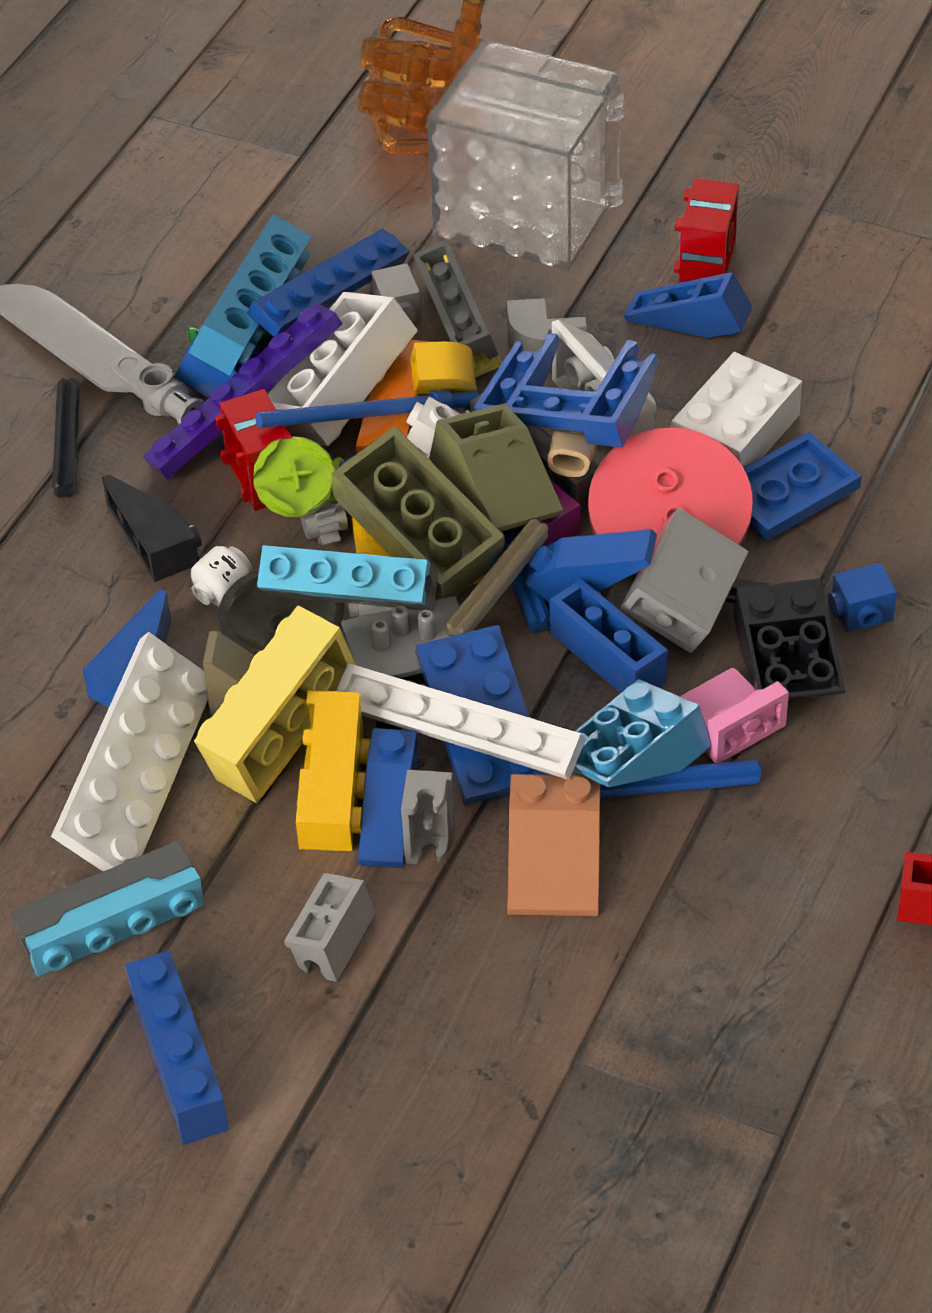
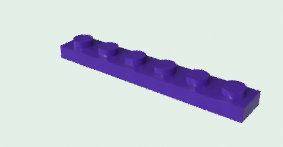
[143,303,343,480]

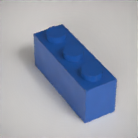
[549,579,668,693]

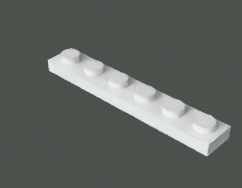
[336,663,586,780]

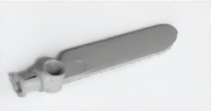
[0,284,205,425]

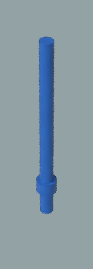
[256,389,478,428]

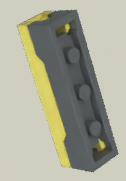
[413,239,502,378]

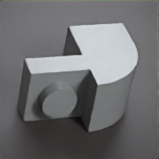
[507,298,587,352]

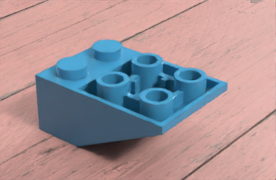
[573,679,712,787]

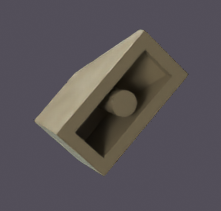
[203,631,255,718]

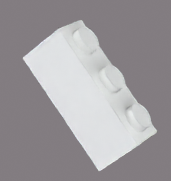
[552,320,657,448]

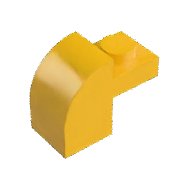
[410,341,477,394]

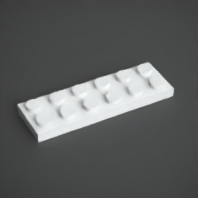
[51,632,208,871]

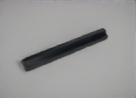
[52,377,79,498]

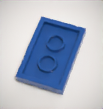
[744,432,862,541]

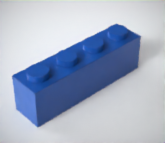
[125,950,229,1145]

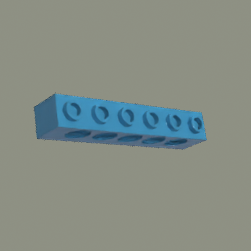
[188,215,312,376]

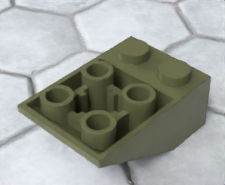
[429,403,563,532]

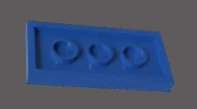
[415,625,548,806]

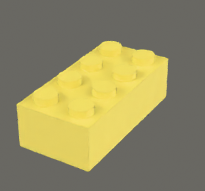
[194,605,356,804]

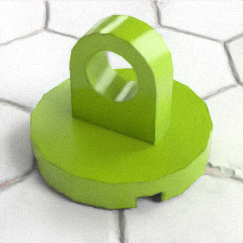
[254,437,335,517]

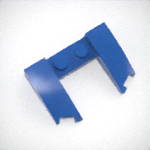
[473,333,658,448]

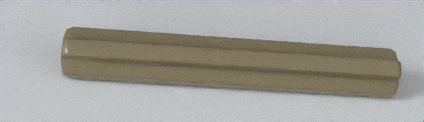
[446,519,548,637]

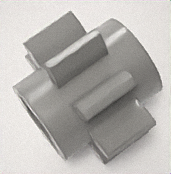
[300,499,348,546]

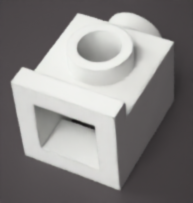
[406,397,469,454]

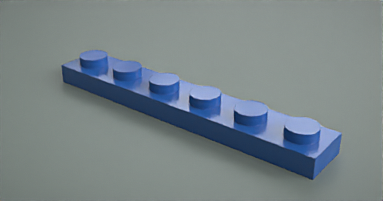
[247,228,410,336]

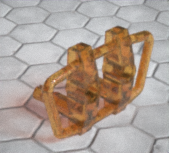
[358,0,487,154]

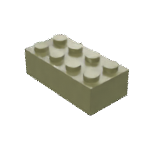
[332,426,505,600]

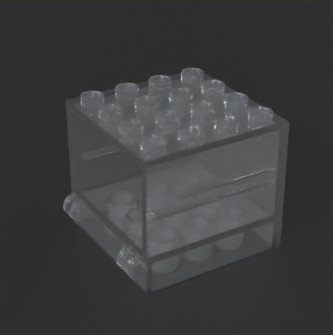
[427,39,624,271]

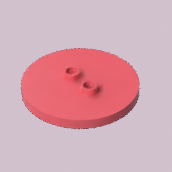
[588,427,753,575]

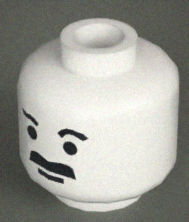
[191,546,252,607]

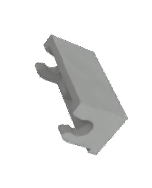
[401,770,455,865]
[284,873,376,982]

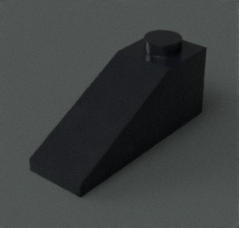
[102,474,202,582]

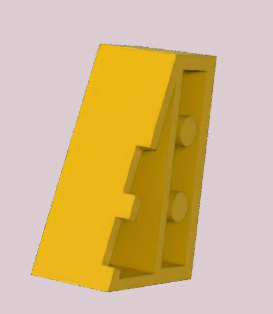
[296,690,371,851]

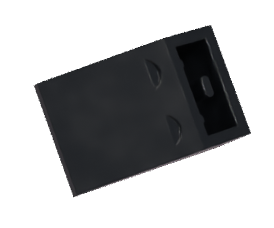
[733,578,845,700]

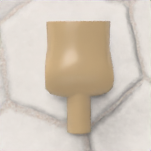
[547,430,596,477]

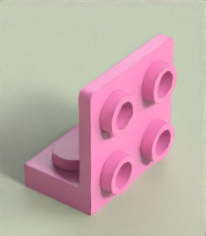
[679,668,789,763]

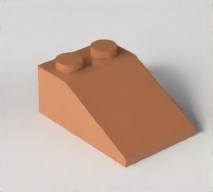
[507,774,600,916]

